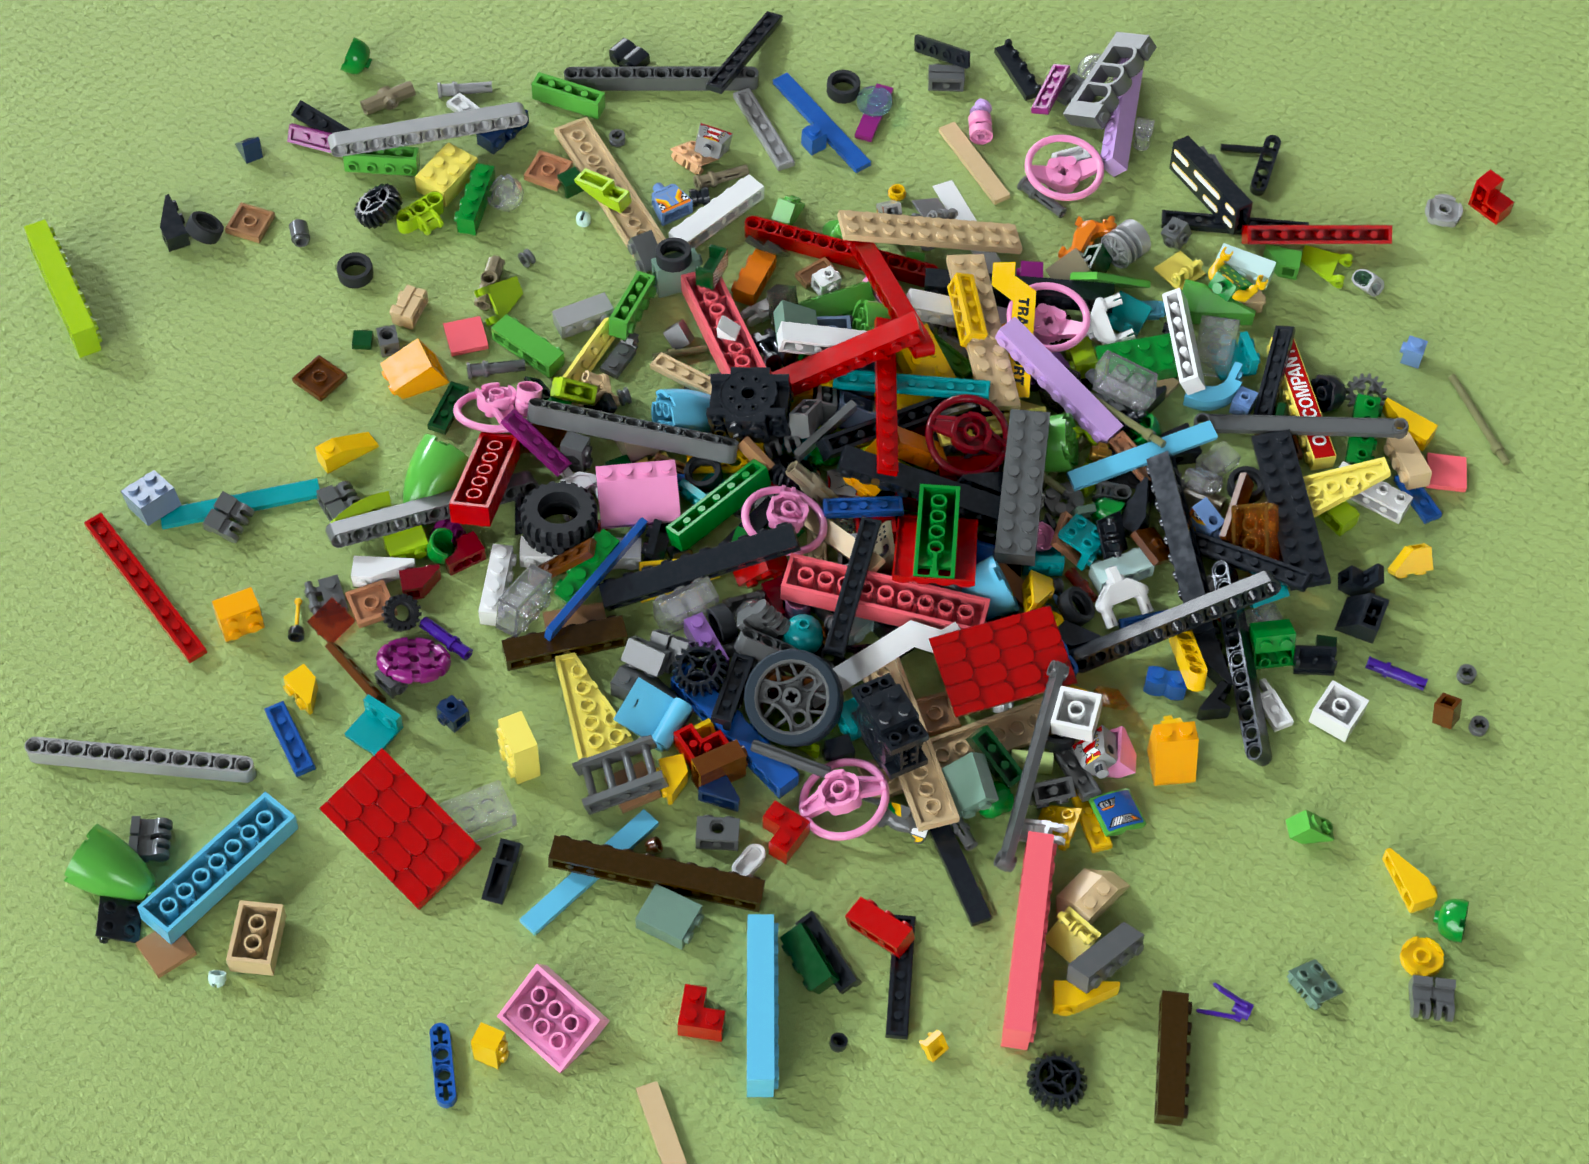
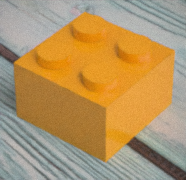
[212,587,265,642]

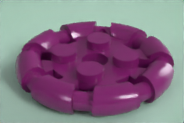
[376,637,451,684]

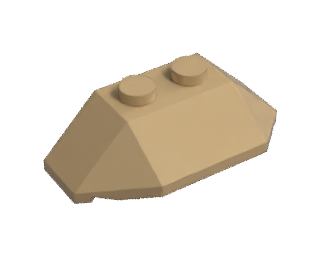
[1056,868,1130,925]

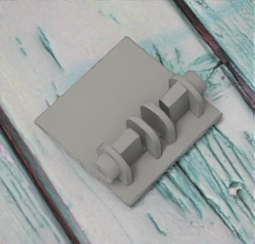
[912,198,958,219]

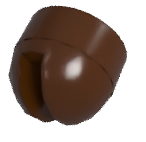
[645,836,663,855]

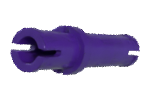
[419,616,473,660]
[1365,656,1428,691]

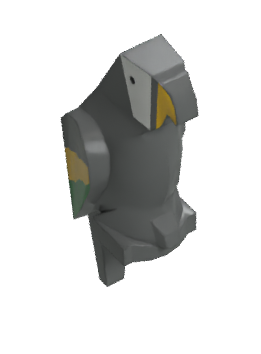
[862,797,929,844]

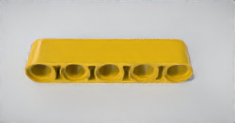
[1169,629,1208,692]

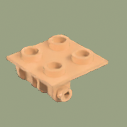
[670,140,719,175]

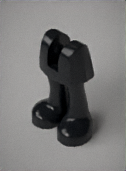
[751,328,799,372]

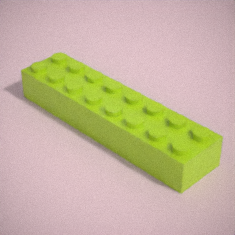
[23,219,103,358]

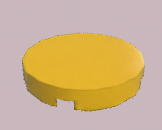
[1400,936,1444,977]

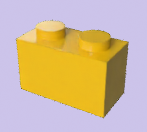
[471,1022,509,1069]

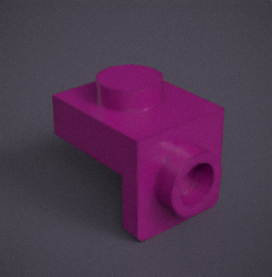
[430,519,466,547]

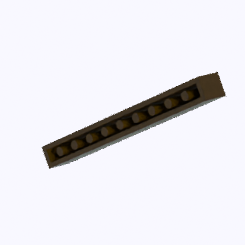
[548,835,766,912]

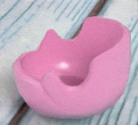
[1036,521,1054,552]

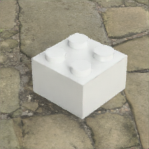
[1309,680,1369,742]
[1051,686,1103,742]

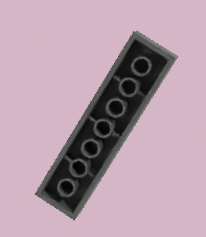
[994,409,1050,566]

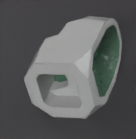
[1352,269,1384,297]

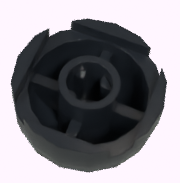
[1310,374,1346,413]

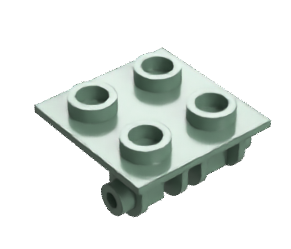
[1287,959,1343,1011]

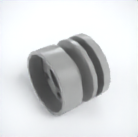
[1101,219,1151,268]

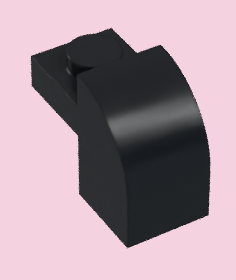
[1338,563,1384,596]

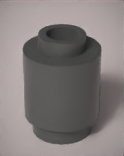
[289,219,310,247]

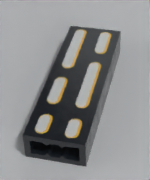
[1169,135,1253,235]

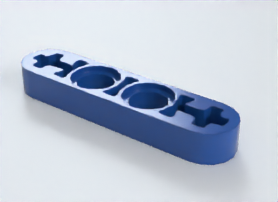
[430,1023,457,1108]

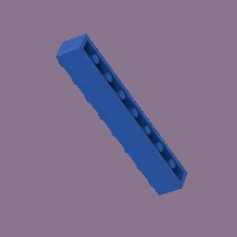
[671,664,799,799]

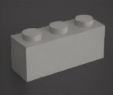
[552,292,614,339]

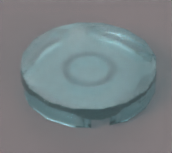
[857,86,892,116]

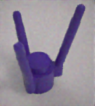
[1196,983,1254,1023]

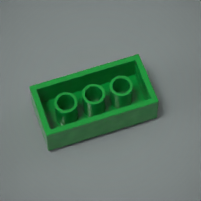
[1094,333,1178,389]

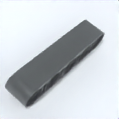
[734,627,834,679]

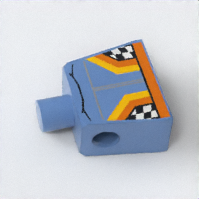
[652,183,693,226]
[1189,497,1224,540]

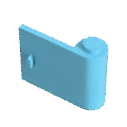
[613,677,693,752]

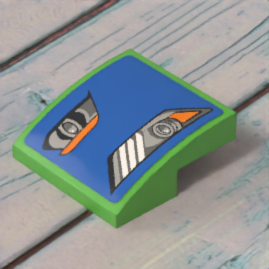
[1088,788,1146,837]

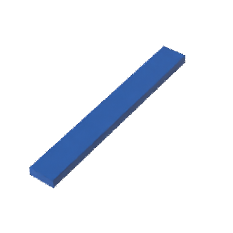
[773,72,871,173]
[544,517,648,641]

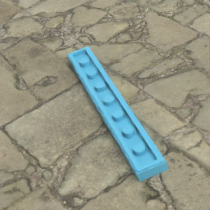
[1066,420,1218,492]
[520,809,659,936]

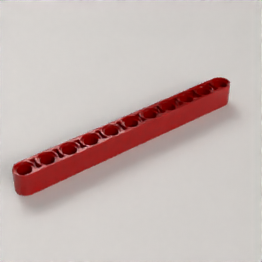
[744,216,938,287]
[846,240,935,359]

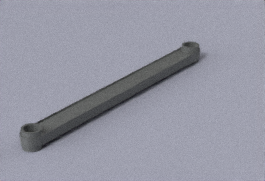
[1194,413,1409,439]
[994,660,1069,873]

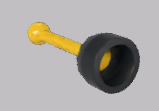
[288,598,305,642]

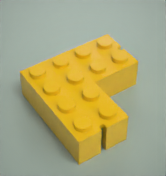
[874,323,956,410]

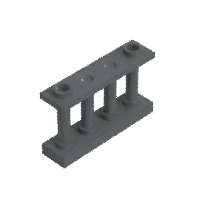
[572,735,669,815]

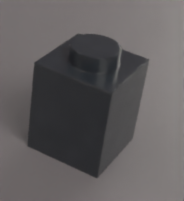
[822,734,855,762]

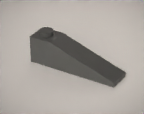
[610,664,694,727]

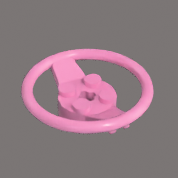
[1025,135,1104,201]
[1006,282,1090,353]
[453,382,533,433]
[741,485,828,556]
[799,758,890,841]

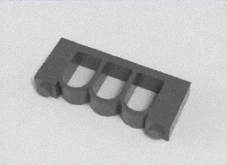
[1063,32,1157,130]

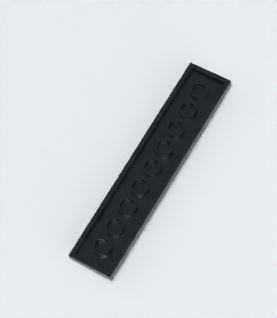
[1251,429,1331,591]

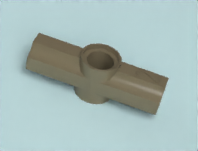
[360,81,416,115]
[474,255,505,310]
[785,460,839,506]

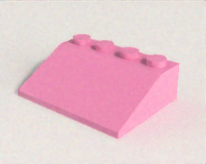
[595,459,681,529]
[497,964,610,1073]

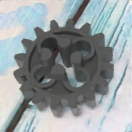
[1345,373,1387,407]

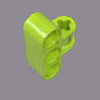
[396,191,444,236]

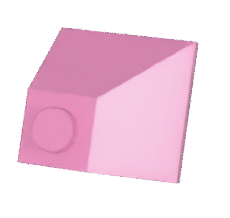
[1107,726,1136,778]

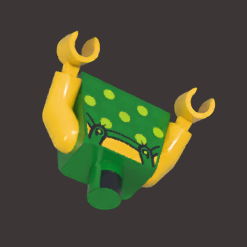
[1208,247,1268,302]

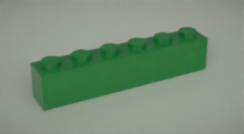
[665,459,771,551]

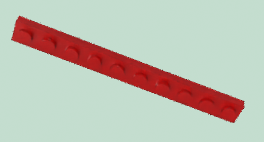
[874,317,899,476]
[84,513,207,663]

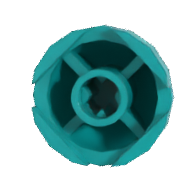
[782,614,823,653]

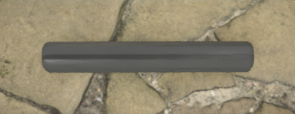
[750,740,831,778]

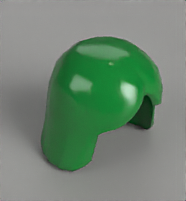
[1091,497,1126,523]
[426,528,454,565]
[978,781,1014,819]

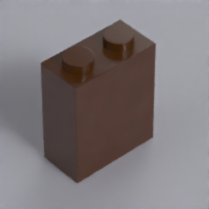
[691,739,748,790]

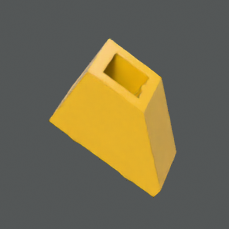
[1388,543,1433,578]
[283,664,318,715]
[656,754,688,805]

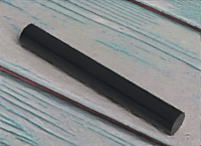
[1220,144,1273,154]

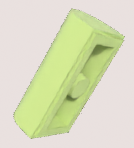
[1011,749,1054,775]

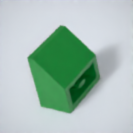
[1249,619,1296,670]

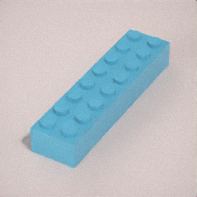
[137,792,298,945]
[747,914,779,1097]

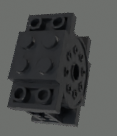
[706,367,794,443]
[851,673,929,780]

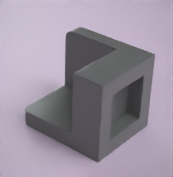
[663,319,695,350]

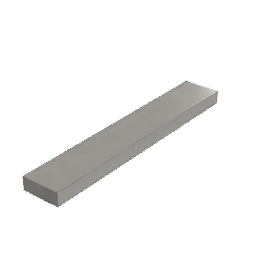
[733,88,795,171]

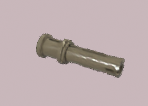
[693,164,749,190]

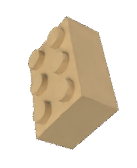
[226,900,287,976]

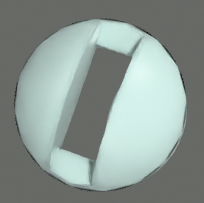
[576,211,591,227]
[208,970,227,988]

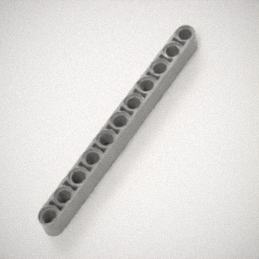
[328,102,528,157]
[25,737,256,783]

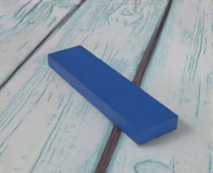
[823,496,904,519]
[264,701,316,778]

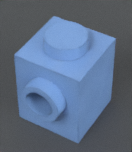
[1400,336,1428,369]
[1229,385,1258,415]

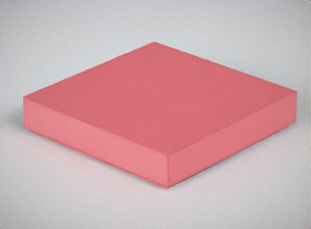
[443,316,489,357]
[1426,453,1467,492]

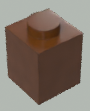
[1432,693,1462,729]

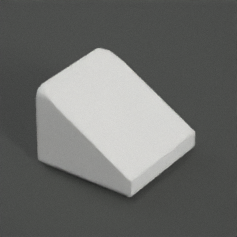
[717,315,741,341]

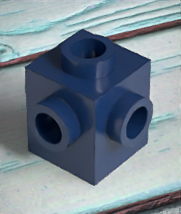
[436,695,470,733]

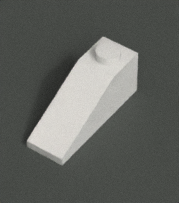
[351,556,416,588]

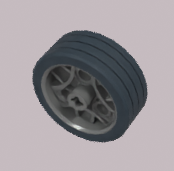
[744,649,844,747]

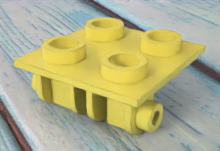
[1154,250,1206,290]
[1045,906,1102,963]

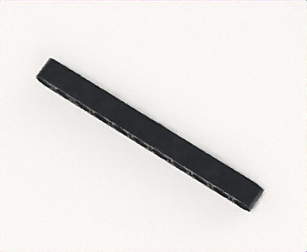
[1212,560,1272,766]
[1069,570,1281,673]

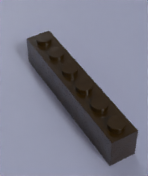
[501,615,628,671]
[1154,990,1192,1126]

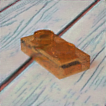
[1093,686,1129,710]

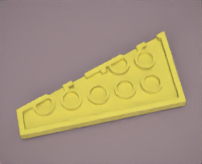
[1303,457,1391,518]
[555,652,634,760]

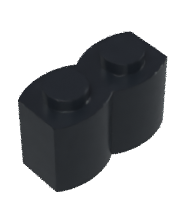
[609,38,650,67]

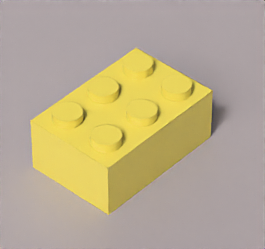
[415,142,478,207]
[496,711,541,785]

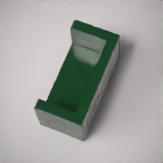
[695,244,728,290]

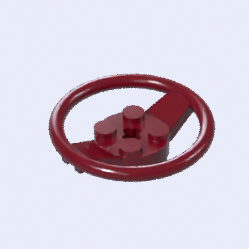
[925,394,1009,477]

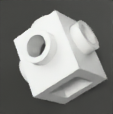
[811,265,842,296]

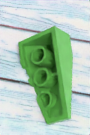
[1182,279,1256,325]

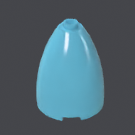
[651,389,712,433]
[962,555,1020,622]

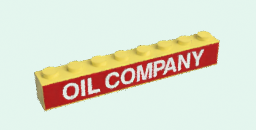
[1266,337,1337,470]

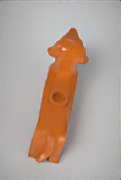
[1058,216,1117,259]

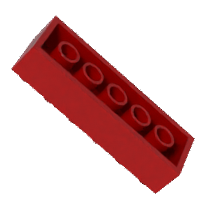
[449,432,521,527]

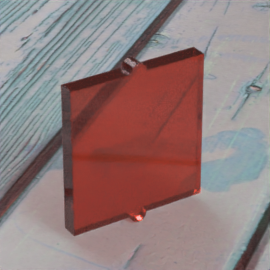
[307,597,355,643]

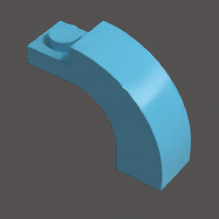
[1183,361,1244,411]

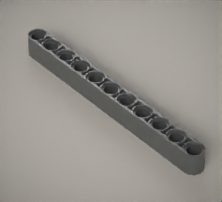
[564,66,759,91]
[527,398,739,464]
[325,471,539,548]

